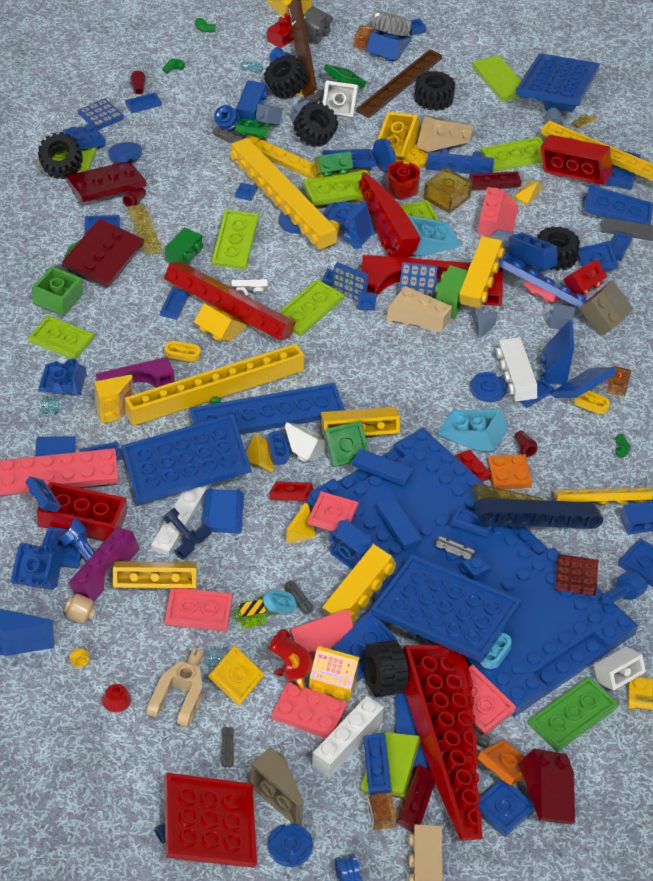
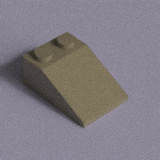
[579,280,633,336]
[251,747,304,826]

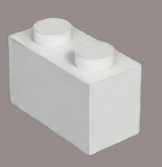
[594,647,646,691]

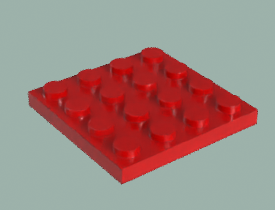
[164,772,257,868]

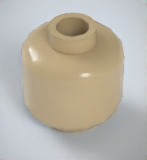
[64,594,96,624]

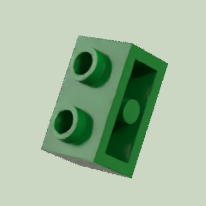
[314,151,353,177]
[165,227,203,264]

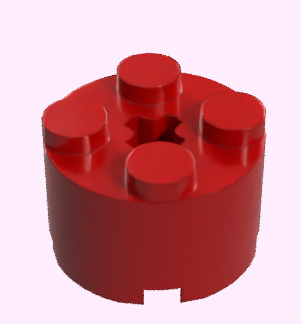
[385,161,420,200]

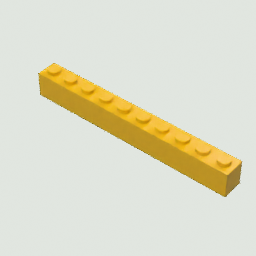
[230,138,337,250]
[124,343,305,426]

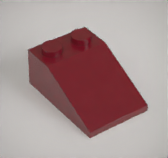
[518,748,575,825]

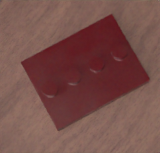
[65,161,147,203]
[62,218,145,288]

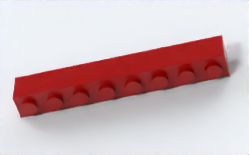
[164,261,296,340]

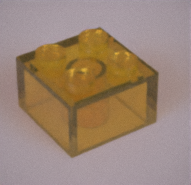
[423,167,472,214]

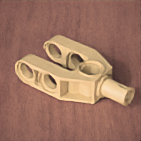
[147,648,204,728]

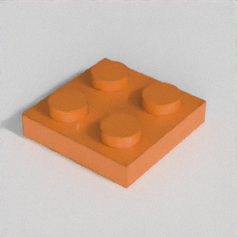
[487,454,532,490]
[477,739,525,786]

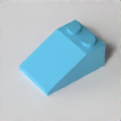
[408,216,461,256]
[437,410,508,452]

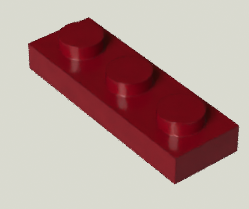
[469,171,521,190]
[396,764,435,832]

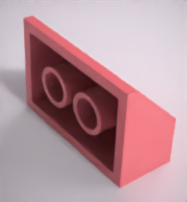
[478,187,519,237]

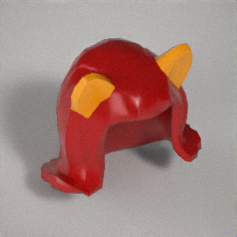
[268,629,313,689]

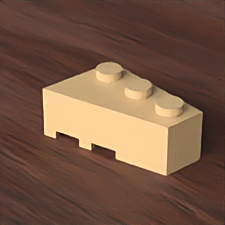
[416,115,474,152]
[386,286,452,332]

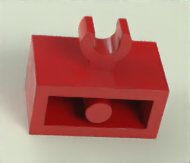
[267,13,294,48]
[563,259,607,296]

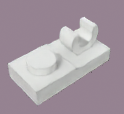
[231,279,268,296]

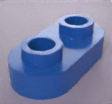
[267,431,290,464]

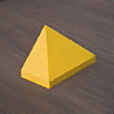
[513,179,544,205]
[246,434,274,472]
[286,503,316,543]

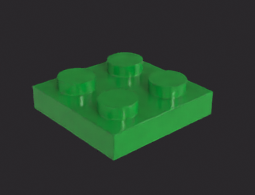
[324,64,367,87]
[235,118,274,138]
[323,421,369,467]

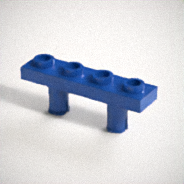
[426,148,494,174]

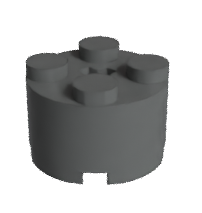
[304,6,333,44]

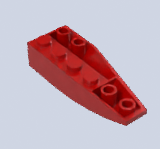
[359,172,420,258]

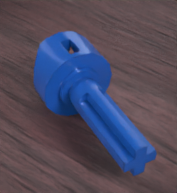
[56,518,95,561]
[602,570,648,605]

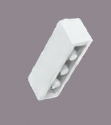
[496,337,537,402]
[312,696,384,778]

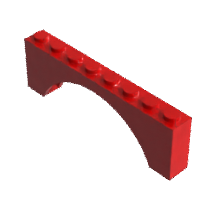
[361,254,503,306]

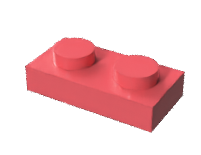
[524,280,561,303]

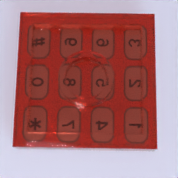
[555,554,599,596]

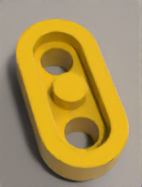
[164,341,201,362]
[573,391,610,414]

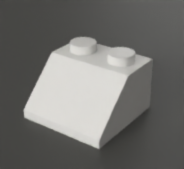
[323,81,359,117]

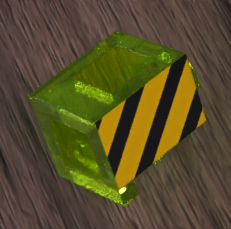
[234,596,267,629]

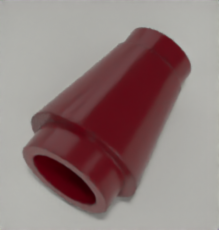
[130,70,146,94]
[122,188,146,208]
[514,430,538,457]

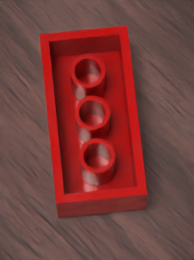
[540,134,612,185]
[37,482,127,541]

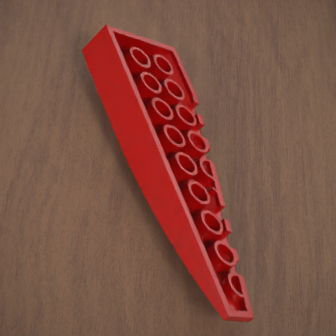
[402,645,483,841]

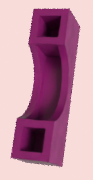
[95,357,174,388]
[69,527,140,602]

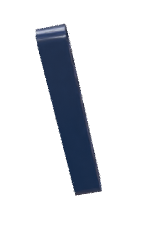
[473,498,604,529]

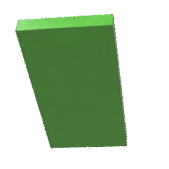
[527,676,619,752]

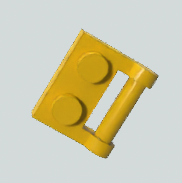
[627,677,653,710]

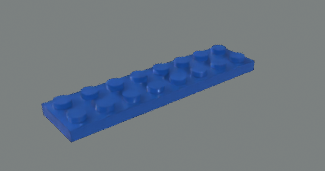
[189,383,345,434]

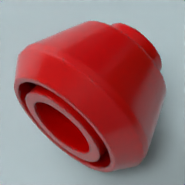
[102,684,131,712]

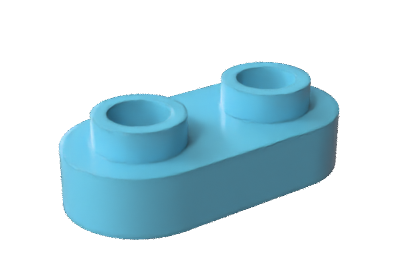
[263,589,297,614]
[480,633,511,669]

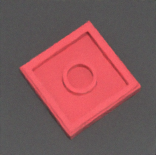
[308,491,359,531]

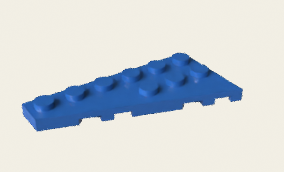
[498,252,587,307]

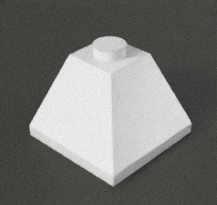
[285,422,328,462]

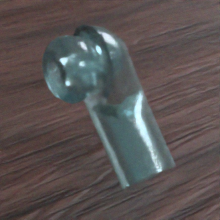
[240,61,263,73]

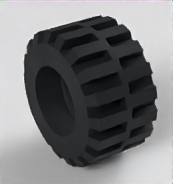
[264,55,308,98]
[414,71,455,111]
[293,101,338,147]
[38,132,83,179]
[537,226,580,271]
[363,640,408,697]

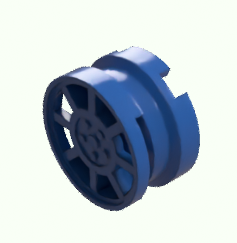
[214,105,240,131]
[334,853,362,881]

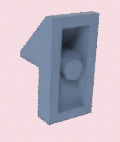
[471,306,497,338]

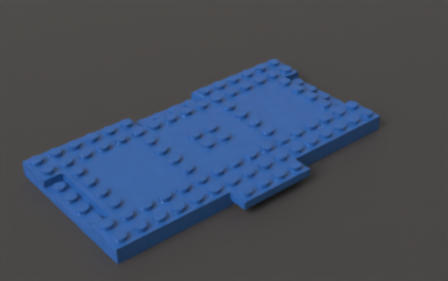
[303,428,638,717]

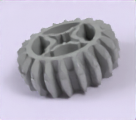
[370,11,412,36]

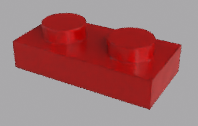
[455,449,491,482]
[269,481,313,501]

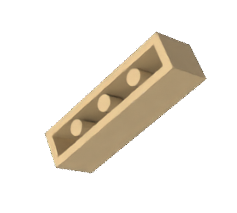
[409,824,442,881]

